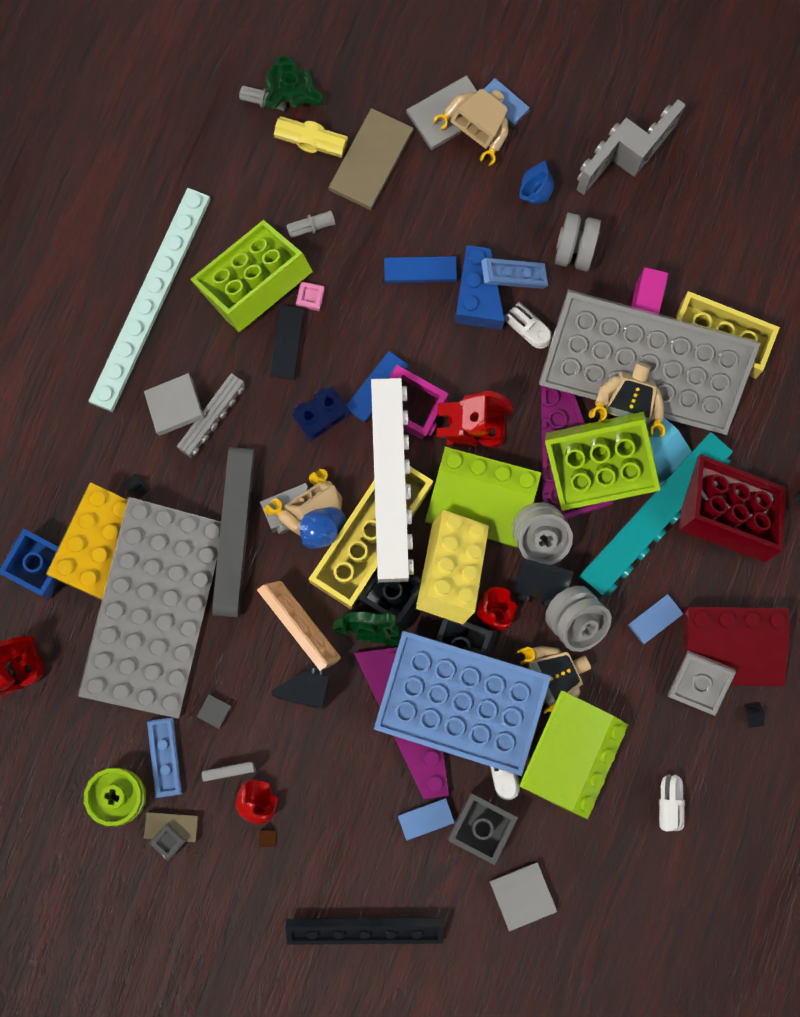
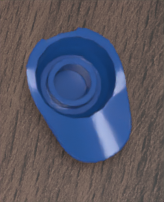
[519,160,555,205]
[299,507,346,549]

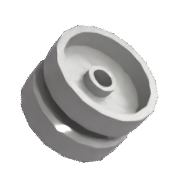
[555,212,601,272]
[512,502,573,565]
[545,586,612,652]

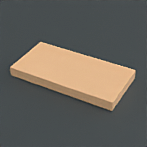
[257,581,341,671]

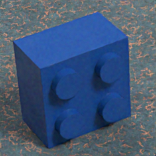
[0,528,59,600]

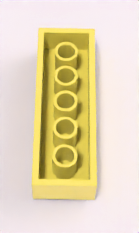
[309,466,433,610]

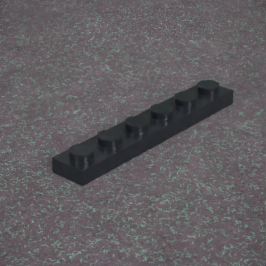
[286,917,443,945]

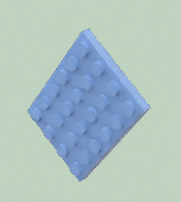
[374,631,551,776]

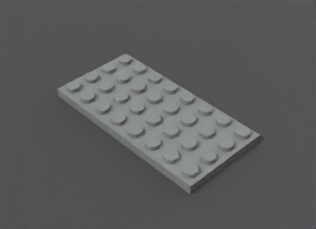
[539,289,760,435]
[78,497,221,719]

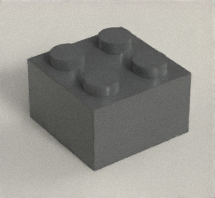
[447,793,518,865]

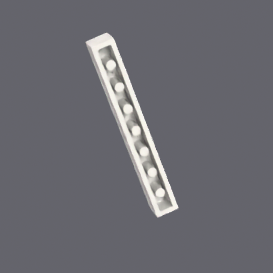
[371,378,414,582]

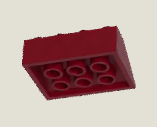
[679,454,786,563]
[682,607,790,687]

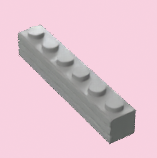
[177,373,245,458]

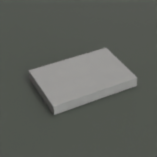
[407,75,477,150]

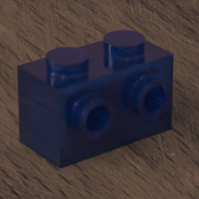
[292,387,350,443]

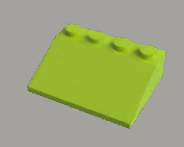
[190,220,313,332]
[545,412,661,511]
[425,447,541,548]
[519,690,628,819]

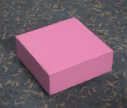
[296,282,325,311]

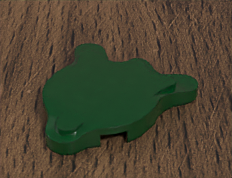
[265,55,323,109]
[332,612,401,647]

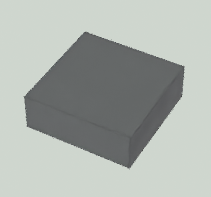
[197,694,232,729]
[149,823,187,861]

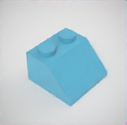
[648,418,692,486]

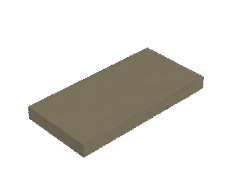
[329,108,413,210]

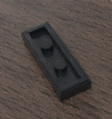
[270,305,304,380]

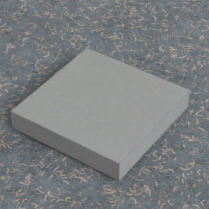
[144,373,204,436]
[668,650,736,716]
[489,862,557,931]

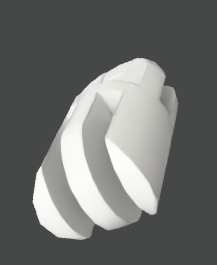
[504,301,552,349]
[490,766,520,800]
[659,774,685,831]

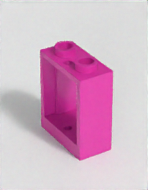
[631,267,668,314]
[371,365,448,440]

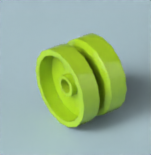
[84,768,146,826]

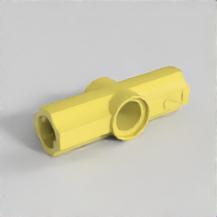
[274,116,348,158]

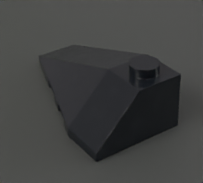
[437,618,495,655]

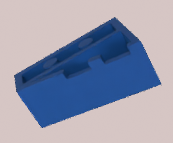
[455,245,504,330]

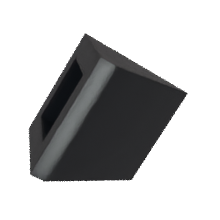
[124,474,150,499]
[744,702,764,728]

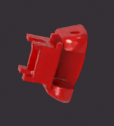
[436,391,513,448]
[0,636,45,700]

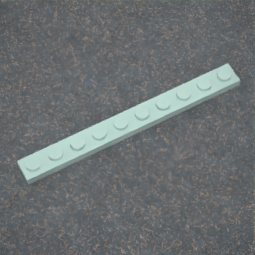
[89,188,210,412]

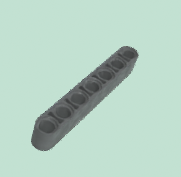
[212,447,255,618]

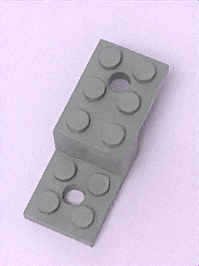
[576,99,686,195]

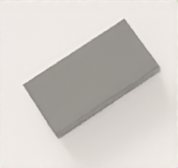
[202,762,256,782]

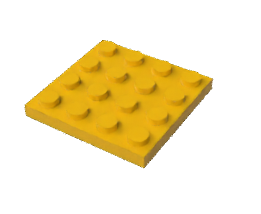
[46,482,127,600]

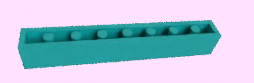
[577,432,733,598]

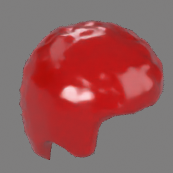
[477,586,518,630]
[236,779,278,824]

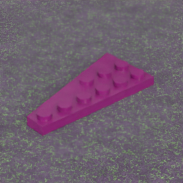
[541,386,613,520]
[354,647,449,799]

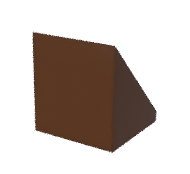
[258,830,276,847]

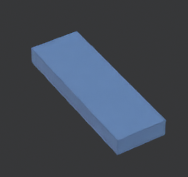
[481,258,548,289]
[147,718,182,798]

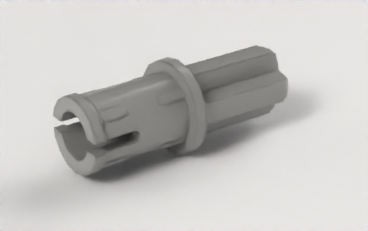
[239,86,287,111]
[287,210,335,238]

